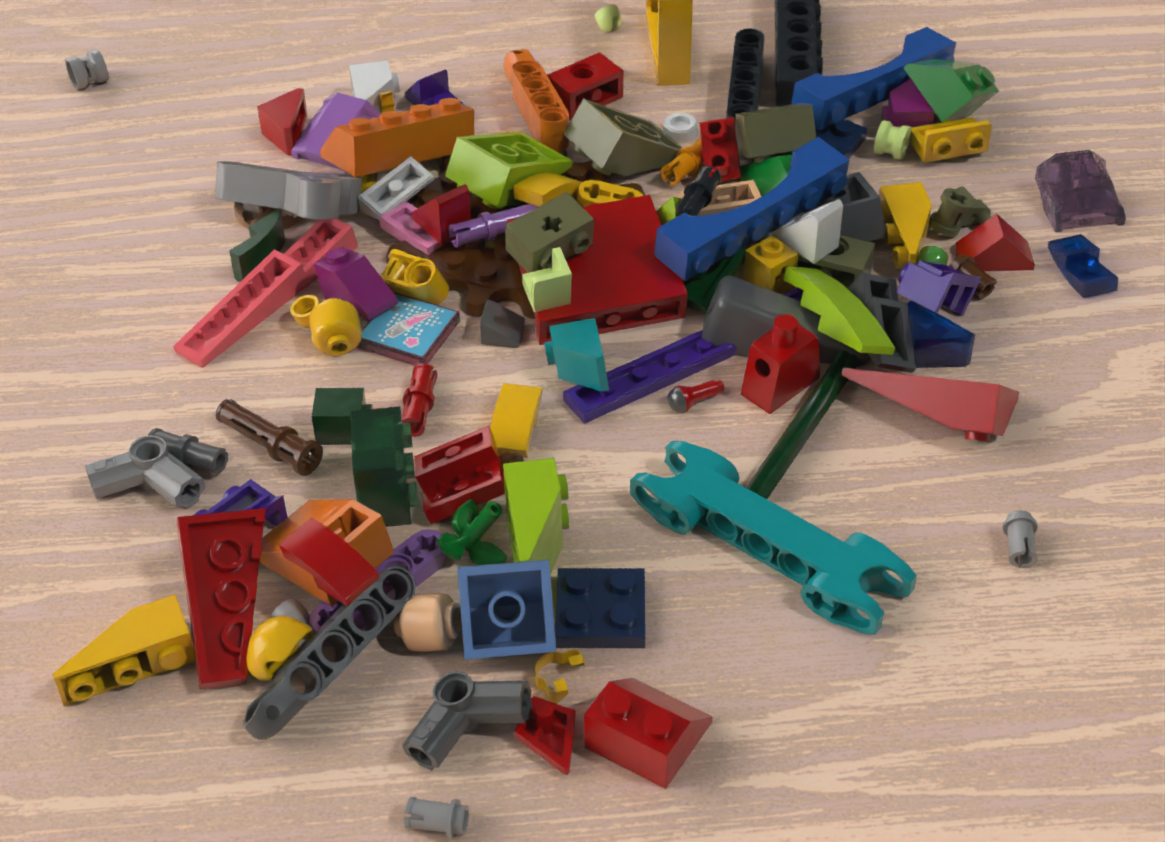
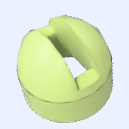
[594,5,622,32]

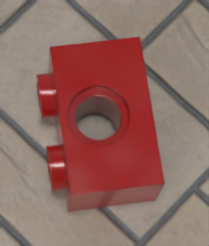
[547,52,623,121]

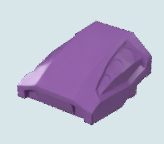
[291,92,380,174]

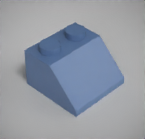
[457,559,556,660]

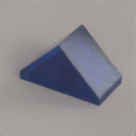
[908,300,975,368]

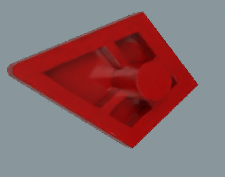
[514,696,576,775]

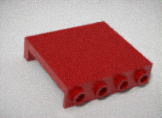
[507,195,688,345]

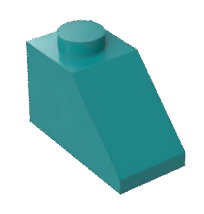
[544,318,609,392]

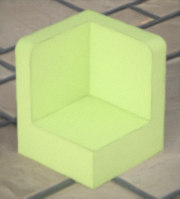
[522,247,572,312]

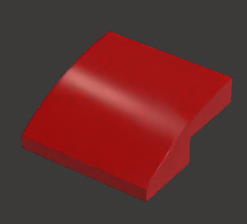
[414,425,505,524]

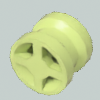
[874,120,911,160]

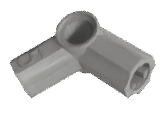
[85,435,205,509]

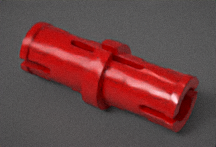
[399,363,438,437]

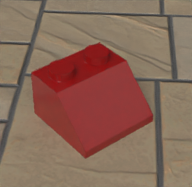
[584,678,713,789]

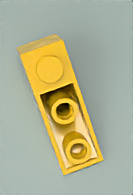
[879,182,932,271]
[52,594,196,706]

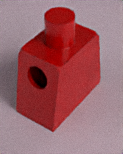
[741,314,820,414]

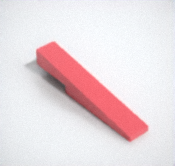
[173,218,358,368]

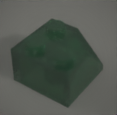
[350,406,418,527]

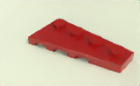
[176,508,266,690]

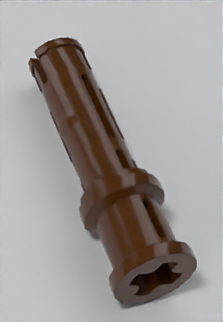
[215,399,323,476]

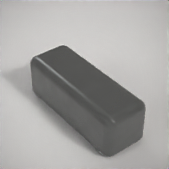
[701,276,871,366]

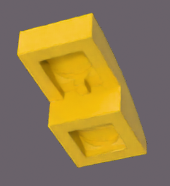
[513,173,583,207]
[490,383,543,457]

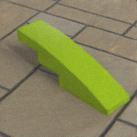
[783,266,895,355]

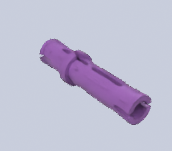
[449,204,538,248]

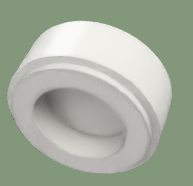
[664,113,697,143]

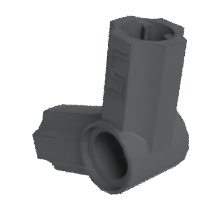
[402,671,532,770]

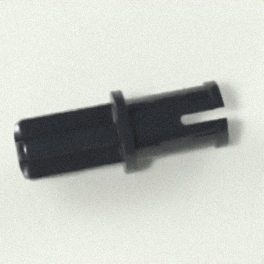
[676,166,721,216]

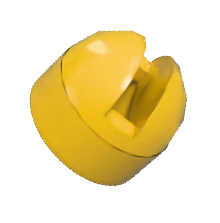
[290,295,320,328]

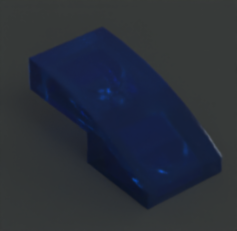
[1048,234,1118,298]

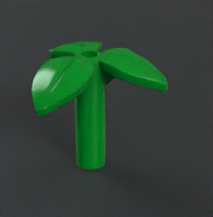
[437,499,507,565]

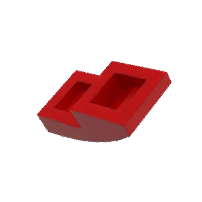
[279,517,380,606]

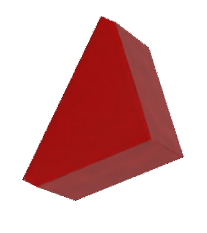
[257,88,308,156]
[410,184,471,245]
[954,214,1035,271]

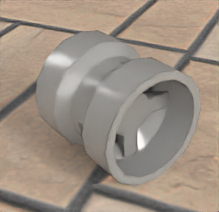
[65,49,109,90]

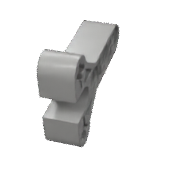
[215,161,362,220]

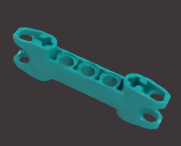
[630,441,917,634]

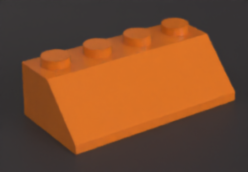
[320,98,474,177]

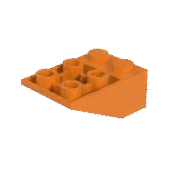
[260,499,394,607]

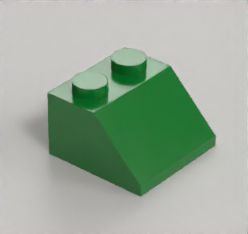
[904,59,999,123]

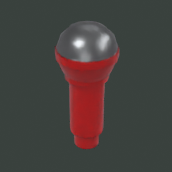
[667,380,725,413]

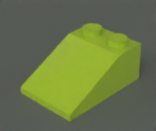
[445,132,573,209]
[503,458,569,575]

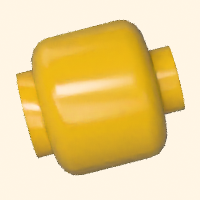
[309,298,362,356]

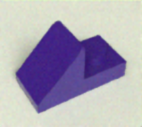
[404,69,463,106]

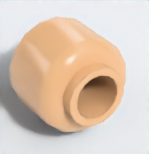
[394,592,462,652]

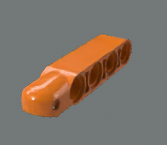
[503,49,569,152]

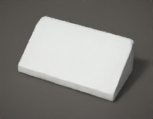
[358,156,435,219]

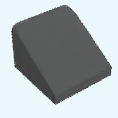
[480,300,525,347]

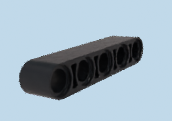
[726,28,765,120]

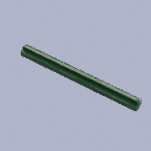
[745,351,858,499]

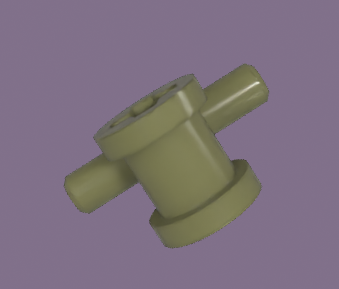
[929,187,992,237]

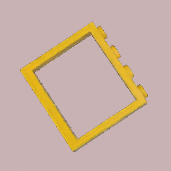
[646,0,693,86]

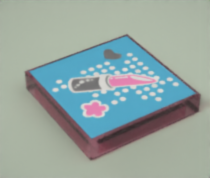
[357,292,460,366]

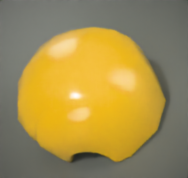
[246,615,313,682]

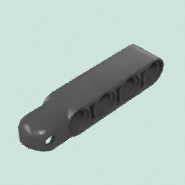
[243,566,416,740]

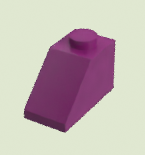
[881,78,935,128]
[314,247,398,321]

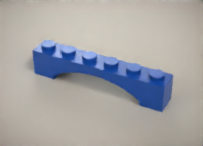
[791,27,957,130]
[654,137,850,281]

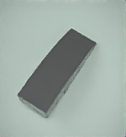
[848,272,916,373]

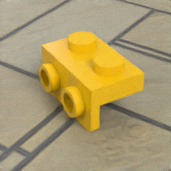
[910,117,992,163]

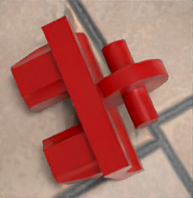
[699,117,742,182]

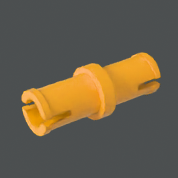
[660,137,703,186]

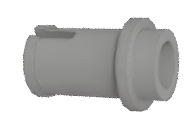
[1002,510,1038,568]
[404,797,469,839]

